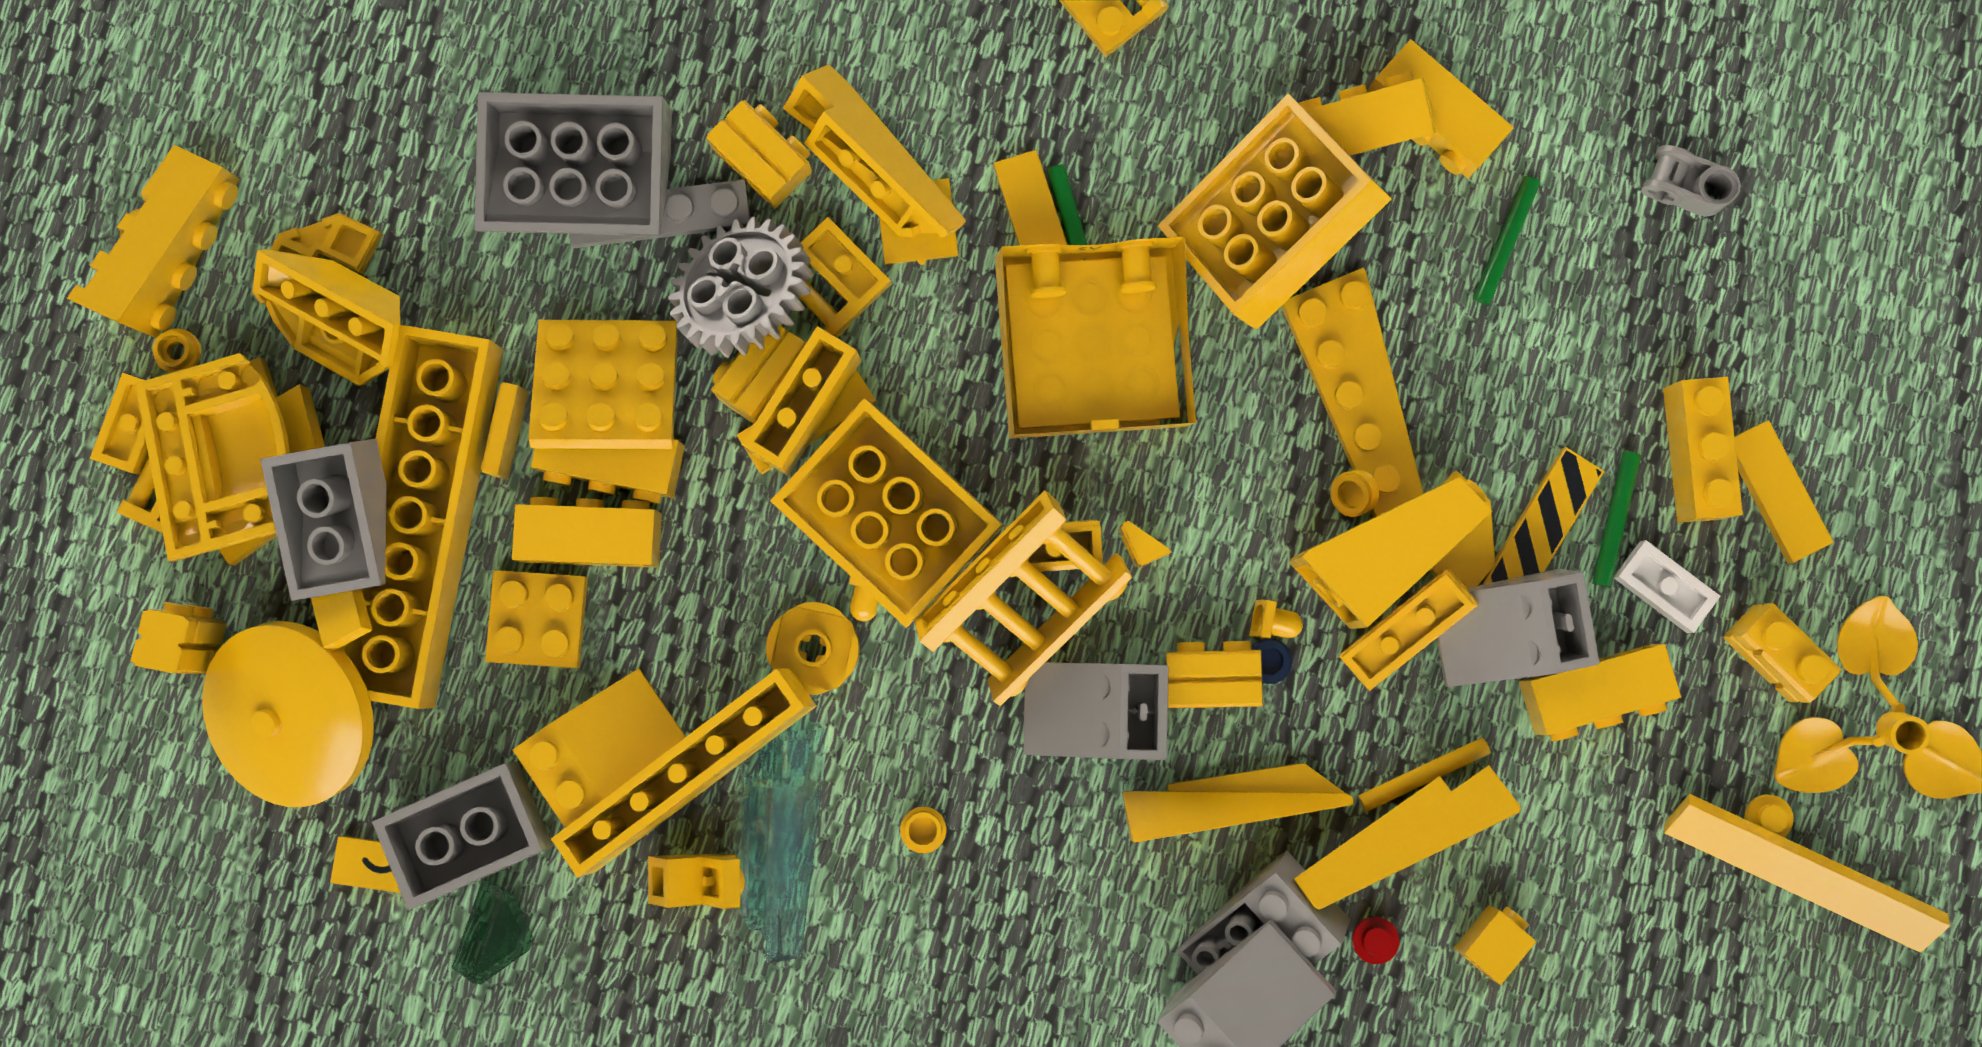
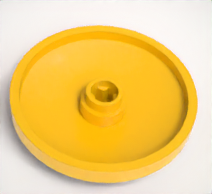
[202,621,374,807]

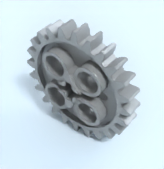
[668,217,813,358]

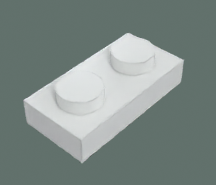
[1613,540,1721,633]

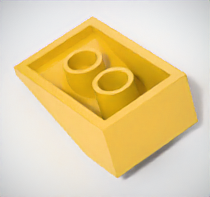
[512,668,686,828]

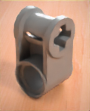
[1641,145,1741,217]

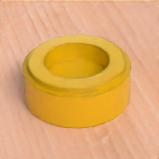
[1330,469,1379,517]

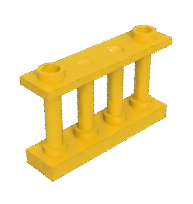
[914,490,1132,706]

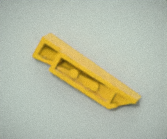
[783,64,966,237]
[1122,763,1354,842]
[1293,765,1521,910]

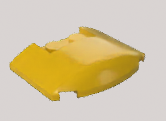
[135,353,290,562]

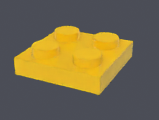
[485,570,588,668]

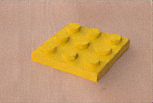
[528,319,678,449]

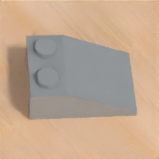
[260,439,386,601]
[1157,919,1337,1047]

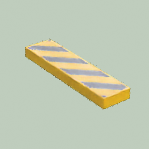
[1479,447,1605,585]

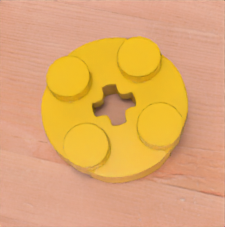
[766,602,860,695]

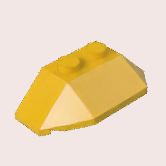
[252,249,400,386]

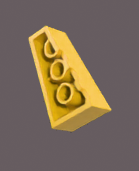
[67,145,239,338]

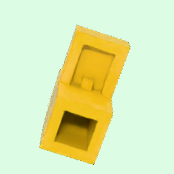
[648,853,745,909]

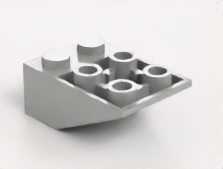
[1436,569,1600,687]
[1023,662,1168,760]
[1176,850,1351,974]

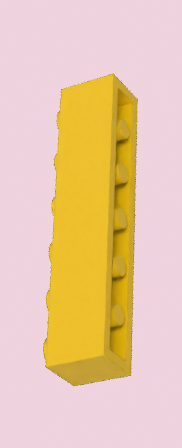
[551,668,817,878]

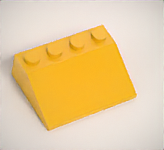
[1158,93,1391,330]
[770,398,1005,628]

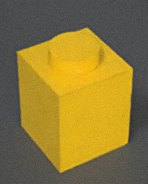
[1454,905,1537,985]

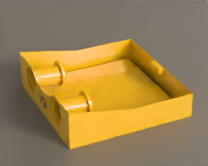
[995,237,1196,439]

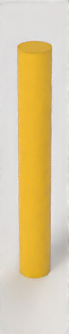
[1357,737,1491,812]

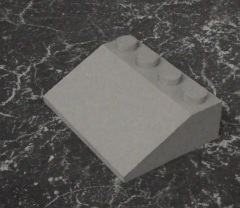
[474,92,672,236]

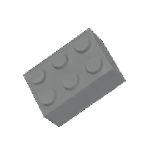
[372,762,553,910]

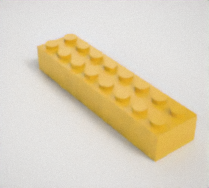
[340,325,504,709]

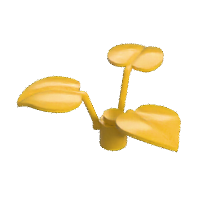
[1774,596,1982,799]

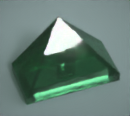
[451,879,534,985]

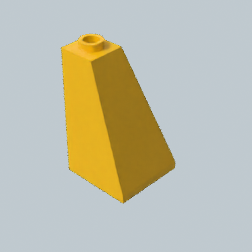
[1288,477,1493,629]

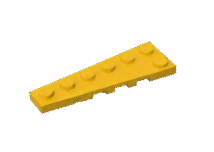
[1281,267,1423,517]

